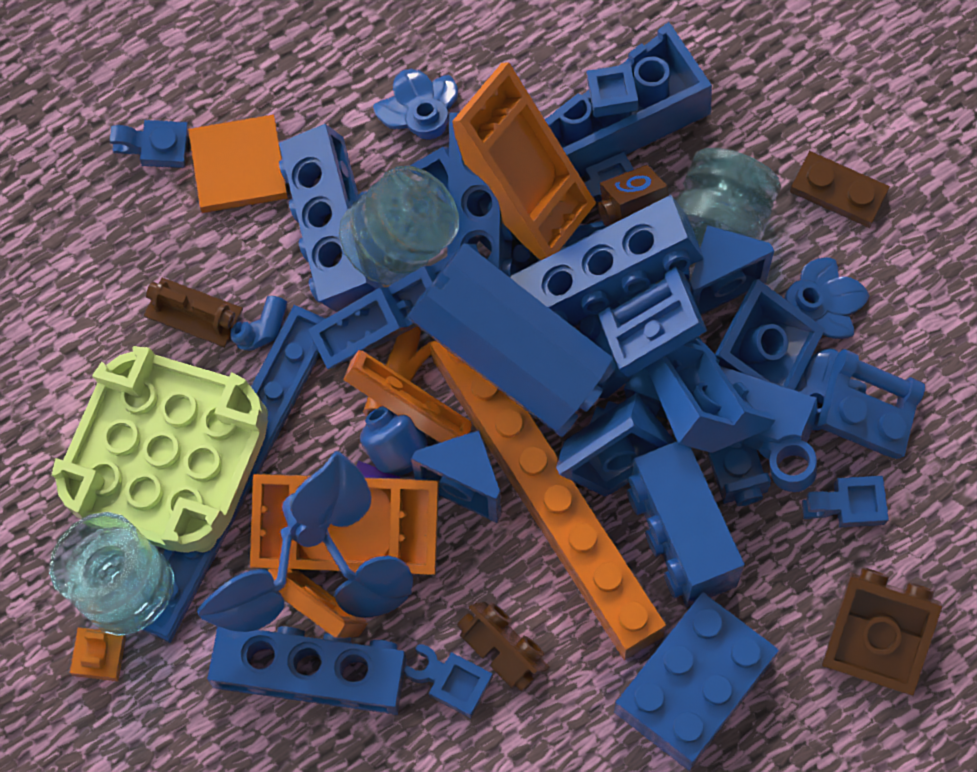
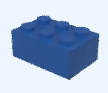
[627,442,745,608]
[614,592,779,771]

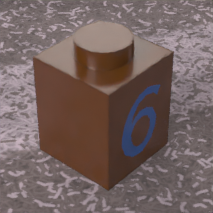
[598,165,669,227]

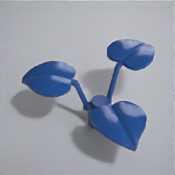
[197,451,413,632]

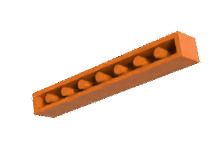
[430,340,666,661]

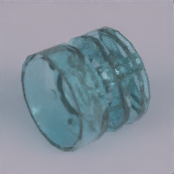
[676,148,781,248]
[339,166,459,285]
[49,512,174,636]

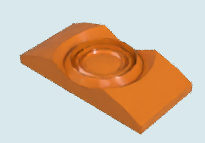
[452,62,596,260]
[250,474,439,575]

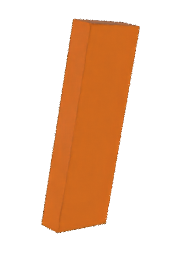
[343,350,472,443]

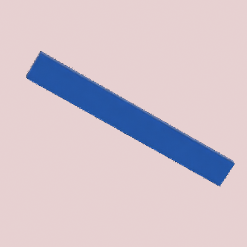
[127,305,326,643]

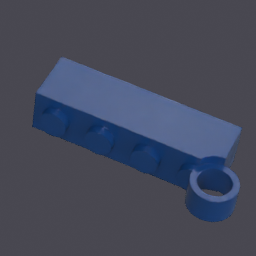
[624,366,818,492]

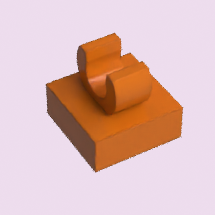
[70,627,126,681]

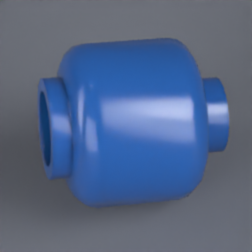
[360,406,428,476]

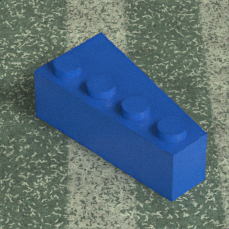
[545,22,712,177]

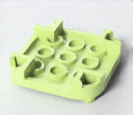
[52,346,268,553]

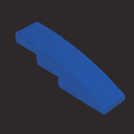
[308,244,480,369]

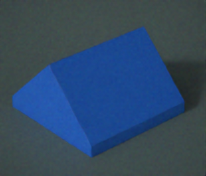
[689,225,775,315]
[715,279,825,390]
[556,393,675,497]
[411,430,501,523]

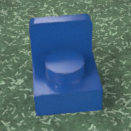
[708,445,771,507]

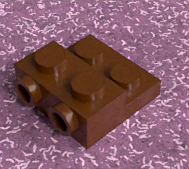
[822,568,943,696]

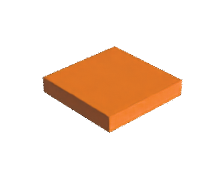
[188,114,288,213]
[268,568,368,638]

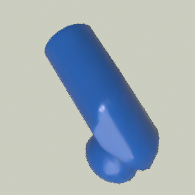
[230,296,288,351]

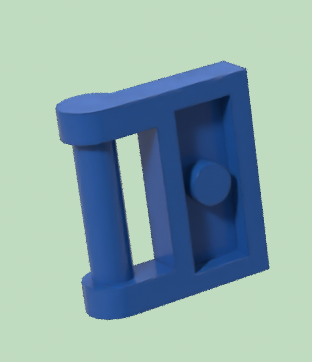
[599,266,707,378]
[817,349,925,459]

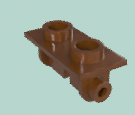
[143,277,243,348]
[457,602,550,692]

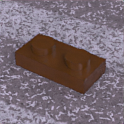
[790,151,890,228]

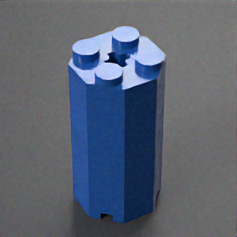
[406,243,617,437]

